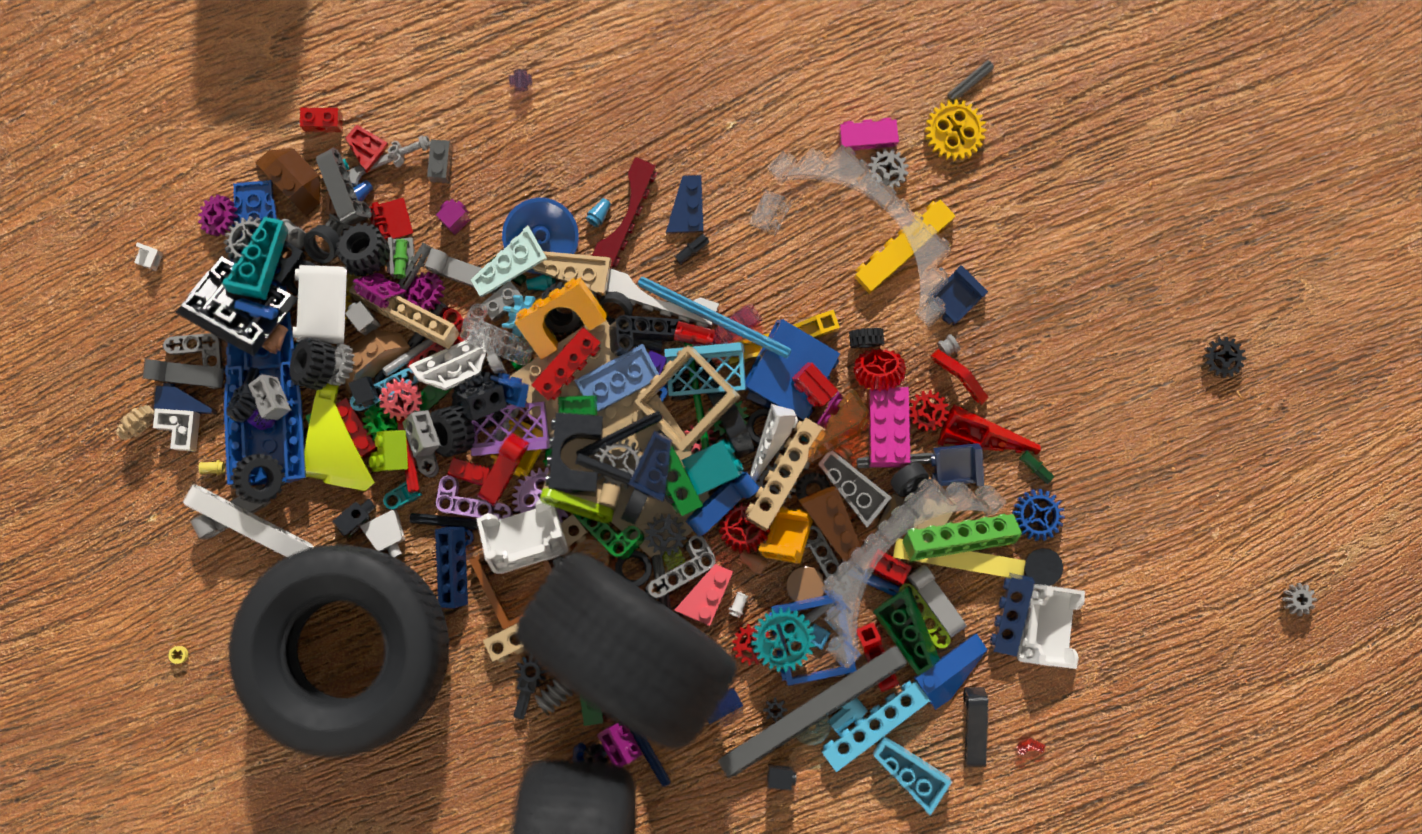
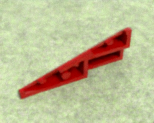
[938,404,1041,455]

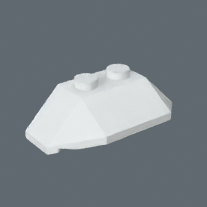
[409,335,487,391]

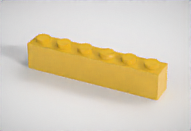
[854,199,955,294]

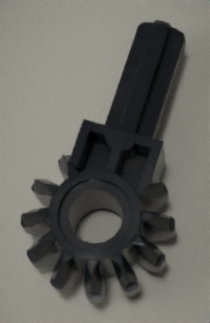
[226,367,260,423]
[514,656,548,719]

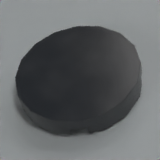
[1024,548,1063,586]

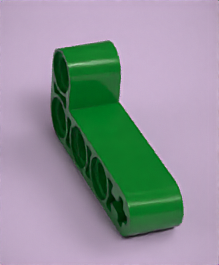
[572,513,645,560]

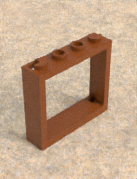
[469,553,555,630]

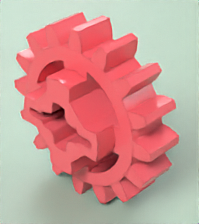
[379,378,422,421]

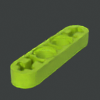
[540,488,614,523]
[898,584,950,648]

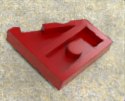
[345,124,388,173]

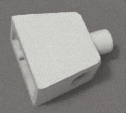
[360,510,405,557]

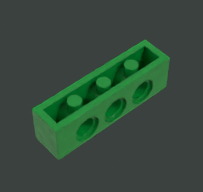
[646,436,703,516]

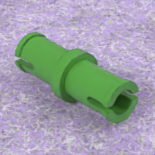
[393,239,409,279]

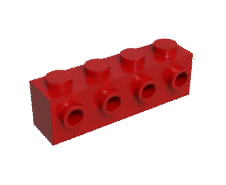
[531,327,601,401]

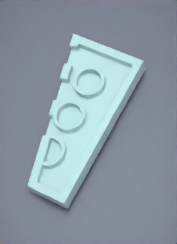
[471,225,547,297]

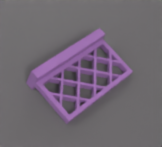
[471,401,549,456]

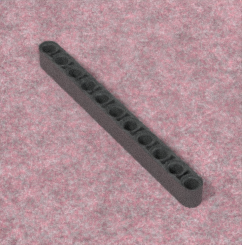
[718,646,907,779]

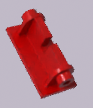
[674,321,716,346]

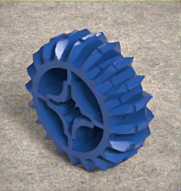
[1012,489,1065,541]

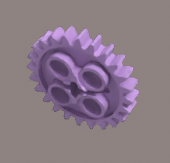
[512,468,569,523]

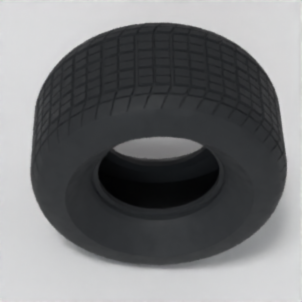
[228,545,449,758]
[516,553,737,750]
[510,759,636,834]

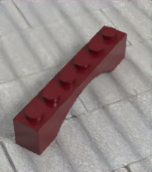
[592,157,658,269]

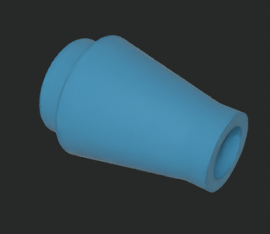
[586,198,611,227]

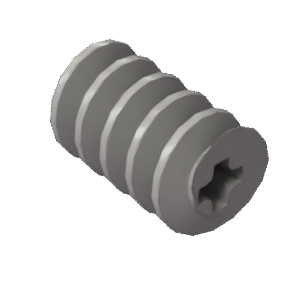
[535,679,573,716]

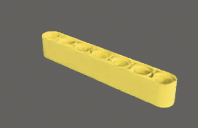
[893,538,1026,577]

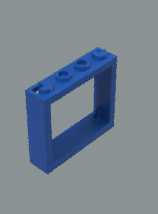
[769,593,856,686]

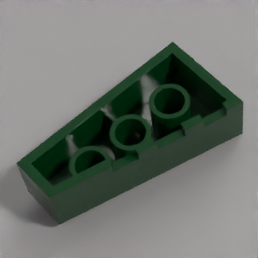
[873,586,940,676]

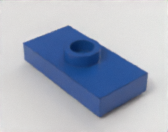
[234,298,279,319]

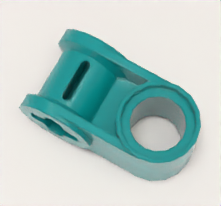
[383,482,422,510]

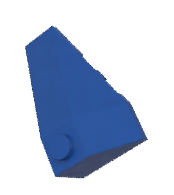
[913,633,988,710]

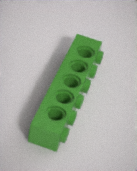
[902,514,1022,561]

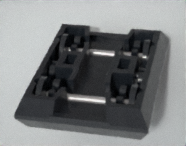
[175,256,298,357]

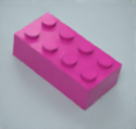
[868,387,910,467]

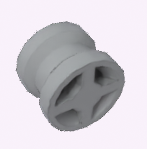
[937,334,960,356]

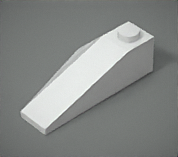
[750,404,798,482]

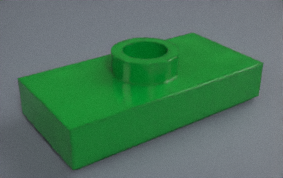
[558,396,597,415]
[580,696,604,726]

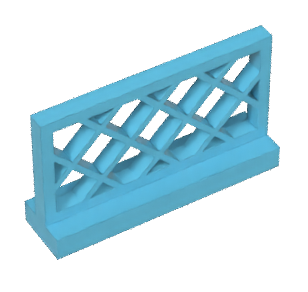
[664,342,746,397]

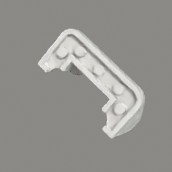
[293,265,347,344]
[477,498,568,574]
[1017,585,1085,669]

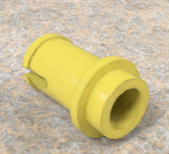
[199,460,225,475]

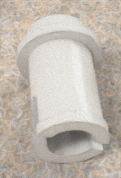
[729,592,749,618]

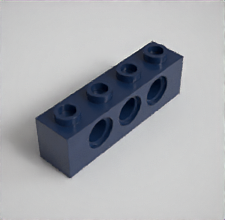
[435,527,468,608]
[990,573,1035,657]

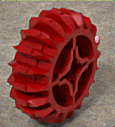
[854,347,906,392]
[719,502,771,554]

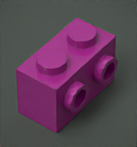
[436,199,471,236]
[597,722,642,766]

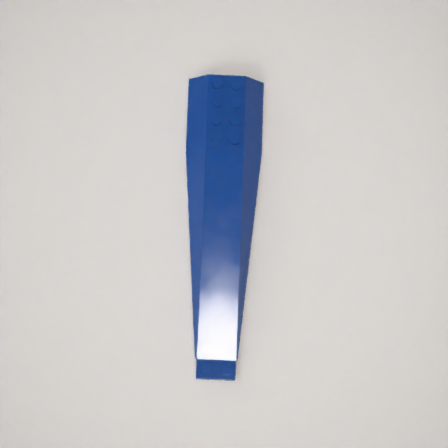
[224,180,306,486]

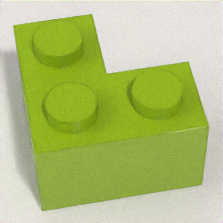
[369,430,408,472]

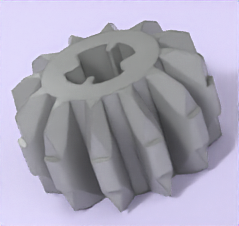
[1281,583,1317,616]

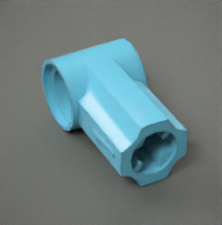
[827,698,868,735]

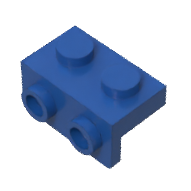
[490,373,529,407]

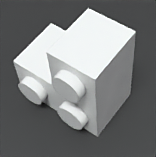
[153,409,200,452]

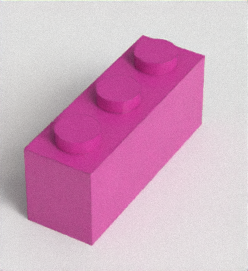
[839,118,899,151]

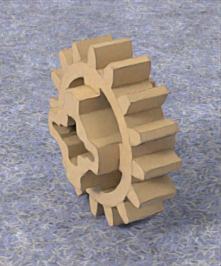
[116,405,155,440]

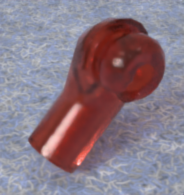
[1016,738,1046,755]

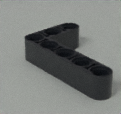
[696,360,755,459]

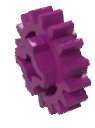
[198,194,238,237]
[404,271,445,311]

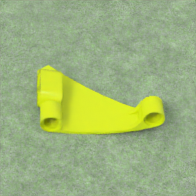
[304,383,375,491]

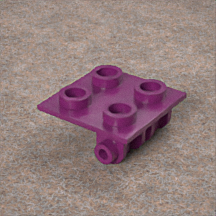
[353,273,406,308]
[816,392,850,436]

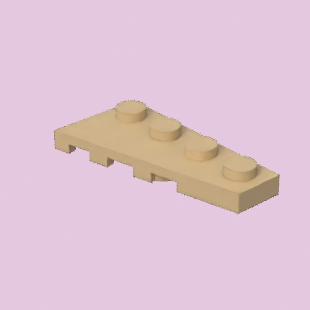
[533,251,612,296]

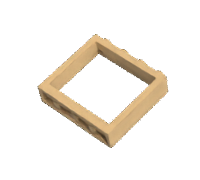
[634,346,741,452]

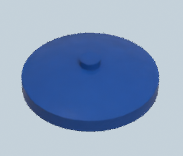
[502,197,579,274]

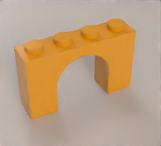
[515,277,607,359]

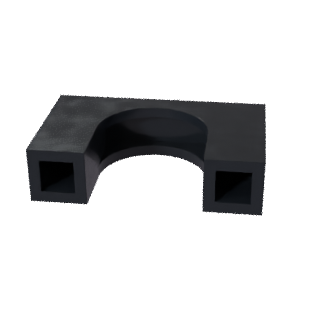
[545,412,603,496]

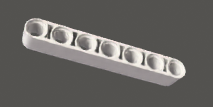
[183,484,314,557]

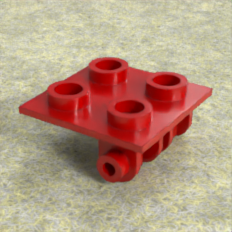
[369,197,414,241]

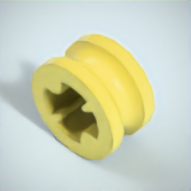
[168,646,189,664]

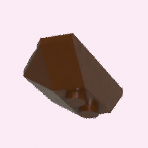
[255,148,321,217]

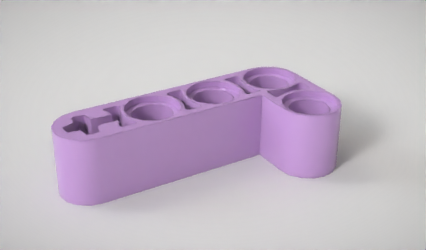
[436,476,513,520]

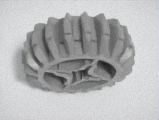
[224,216,261,263]
[594,439,642,489]

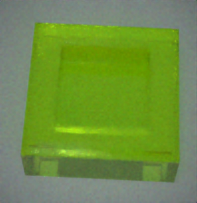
[662,546,686,570]

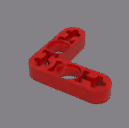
[930,349,989,405]

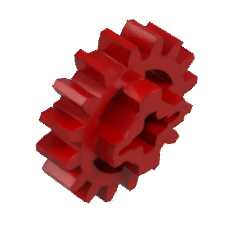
[909,390,949,432]
[732,623,770,666]

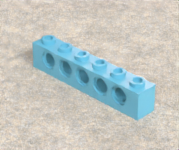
[821,681,930,772]

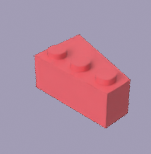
[675,564,733,626]

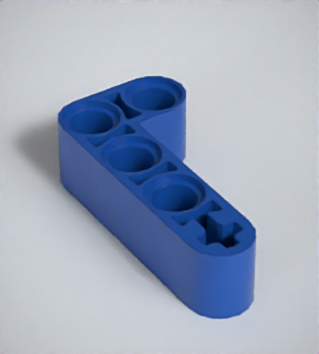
[686,472,759,537]

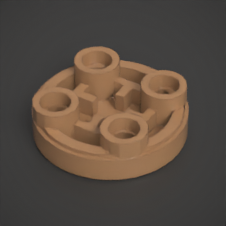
[786,567,825,602]

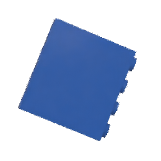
[745,319,840,421]

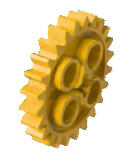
[924,99,987,161]

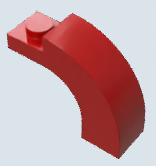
[856,622,899,693]

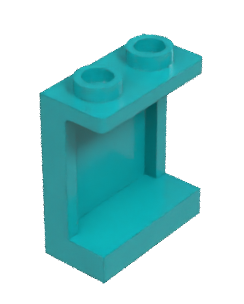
[681,439,743,495]

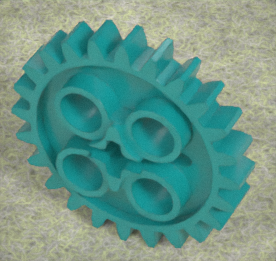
[751,607,815,672]

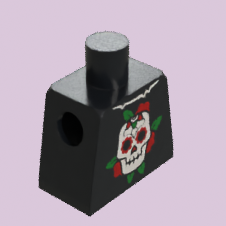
[332,499,376,541]

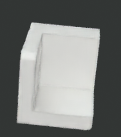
[135,242,163,271]

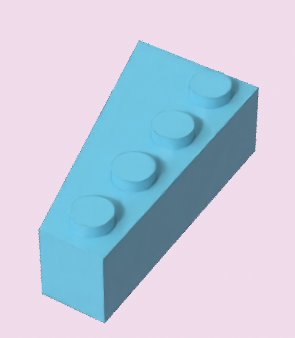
[873,736,952,815]

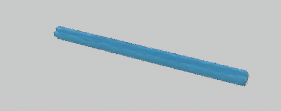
[638,277,791,358]

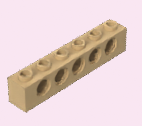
[349,276,459,349]
[745,418,826,531]

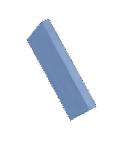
[574,344,659,412]

